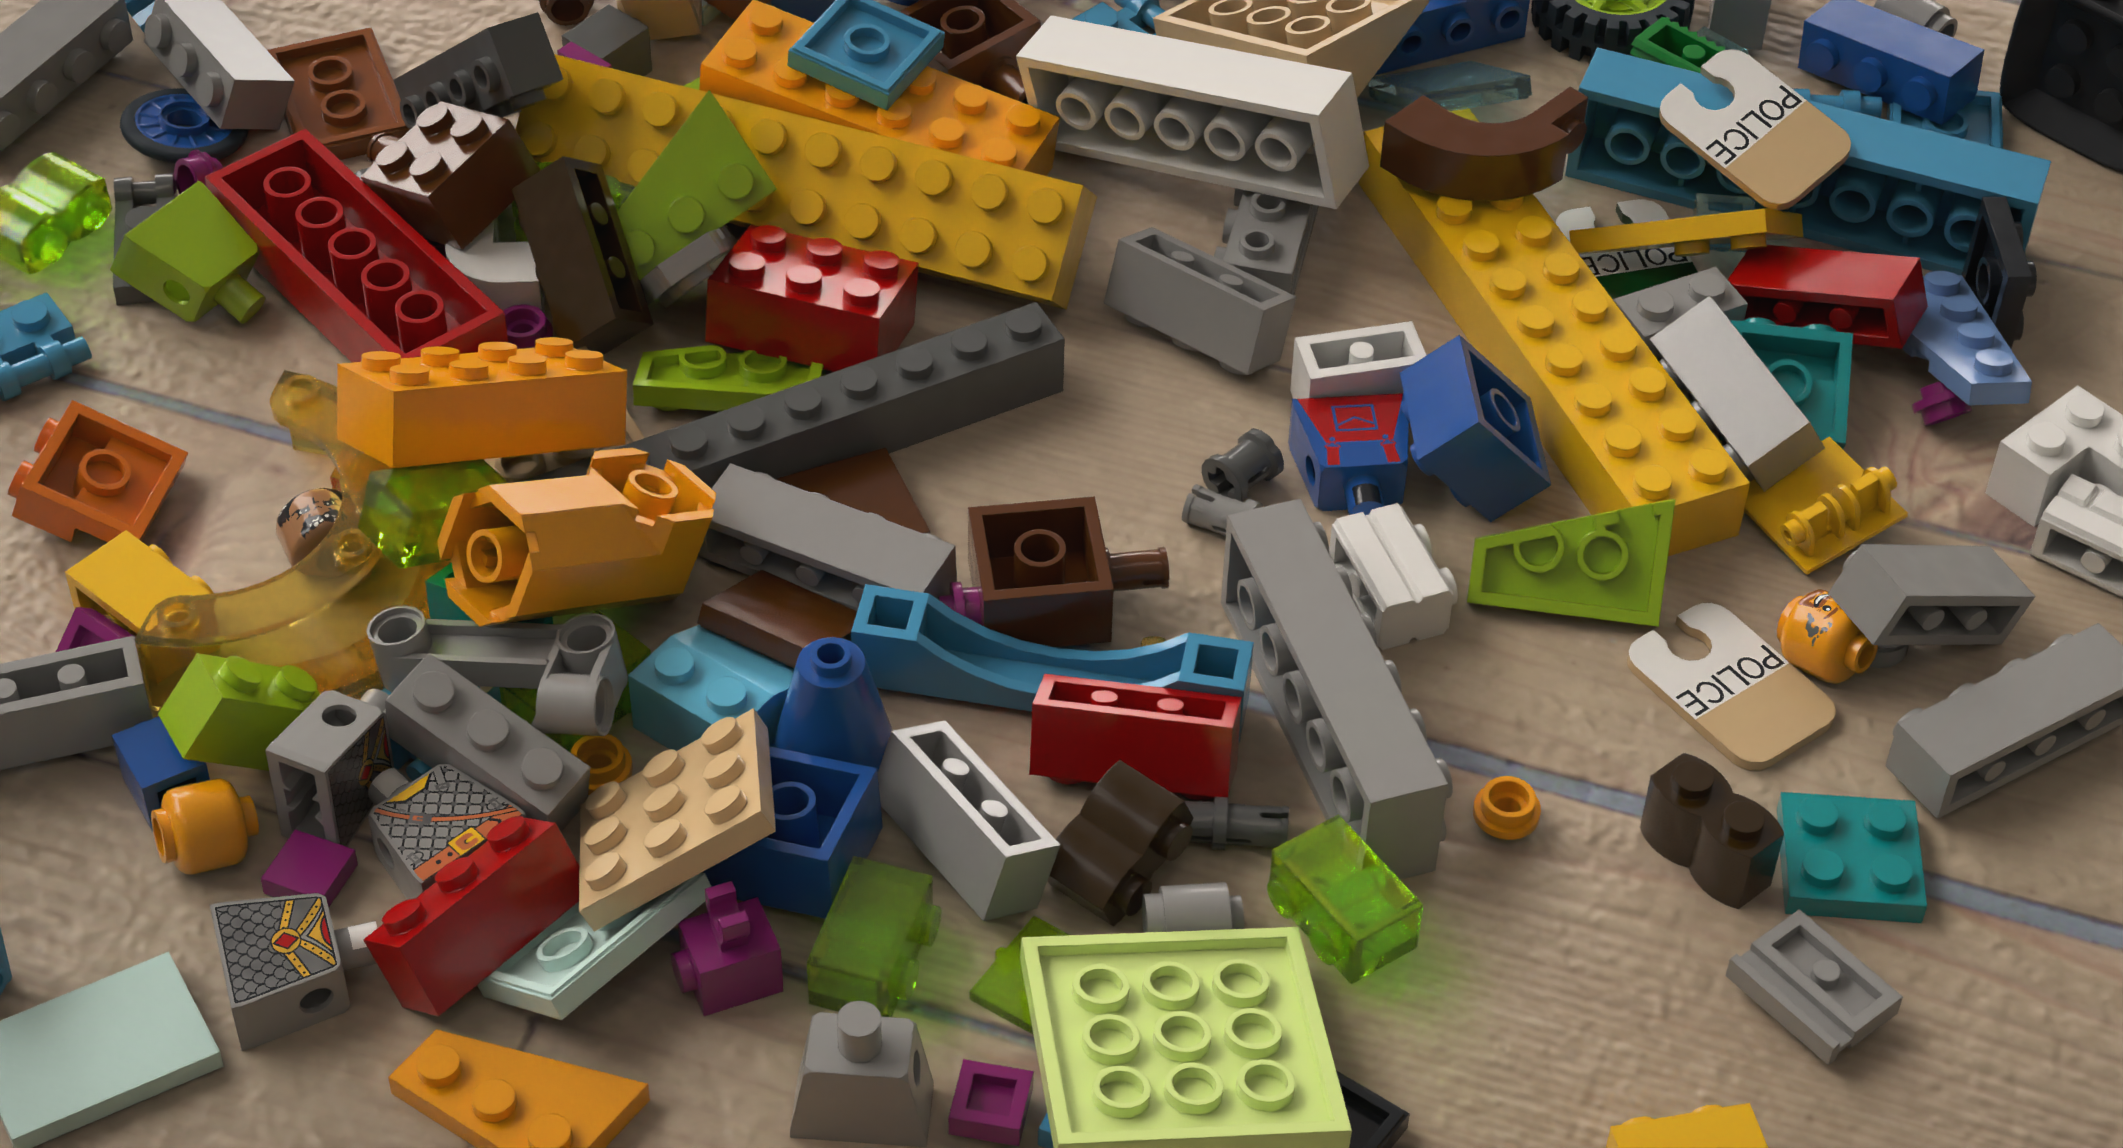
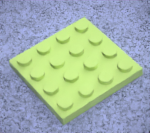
[1020,927,1352,1148]

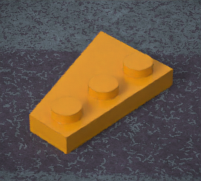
[388,1029,650,1148]

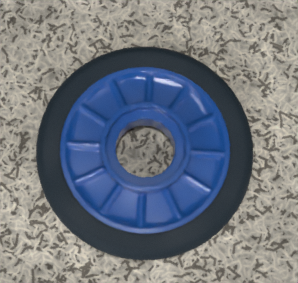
[120,88,248,164]

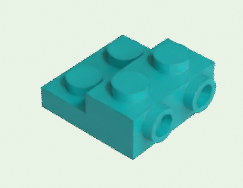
[1719,318,1853,449]

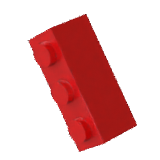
[1728,245,1928,349]
[1029,673,1242,800]
[363,816,580,1016]

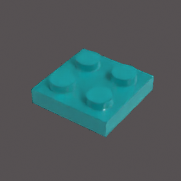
[1777,792,1927,923]

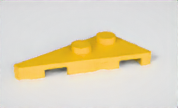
[1569,208,1803,257]

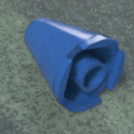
[771,637,893,772]

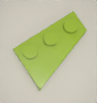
[617,90,777,280]

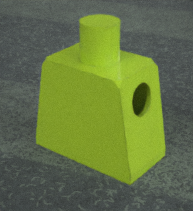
[110,181,266,324]

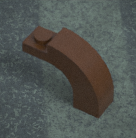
[1380,86,1588,201]

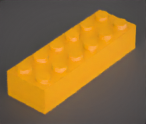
[699,0,1060,176]

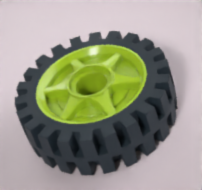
[1531,0,1695,64]

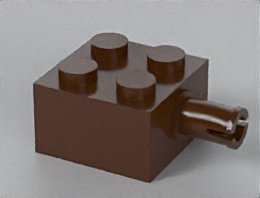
[899,0,1041,104]
[360,101,540,250]
[968,496,1170,647]

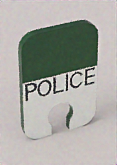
[1555,199,1698,299]

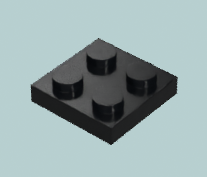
[1962,197,2037,349]

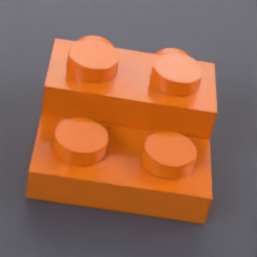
[8,400,188,542]

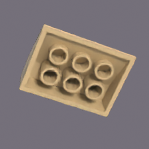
[1153,0,1429,98]

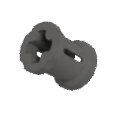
[1201,428,1284,502]

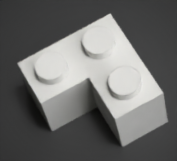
[1985,385,2123,527]

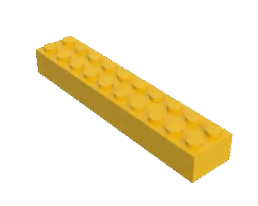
[515,54,1097,310]
[1359,105,1750,557]

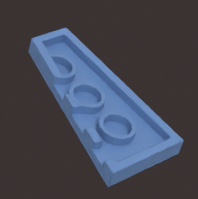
[1902,271,2032,406]

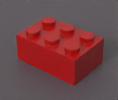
[705,225,919,372]

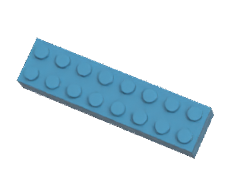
[1565,47,2051,275]

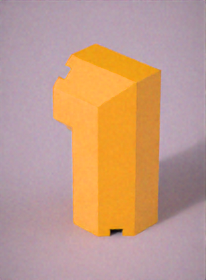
[437,447,716,627]

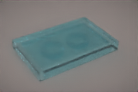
[1368,61,1532,111]

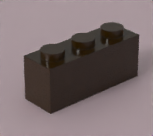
[511,156,654,355]

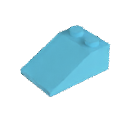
[628,625,794,751]

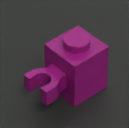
[671,881,784,1016]

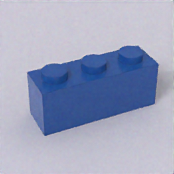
[1798,0,1984,125]

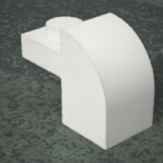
[445,218,545,313]

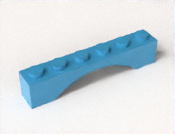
[851,584,1254,743]

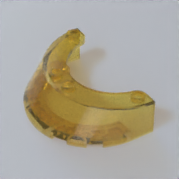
[134,370,453,711]

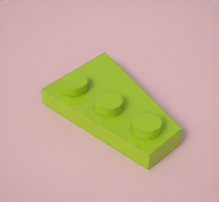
[633,344,827,413]
[1467,499,1675,627]

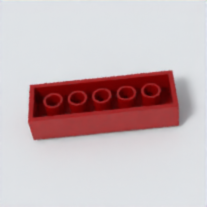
[205,128,509,363]

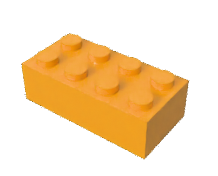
[337,337,627,468]

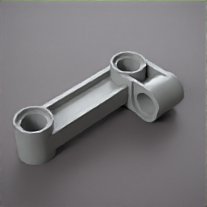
[366,606,628,736]

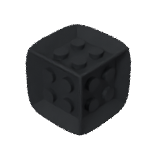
[2000,0,2123,172]

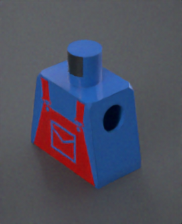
[1288,393,1409,515]

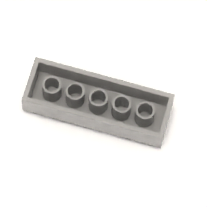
[1221,499,1453,890]

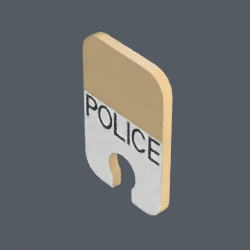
[1659,49,1851,210]
[1627,603,1836,771]

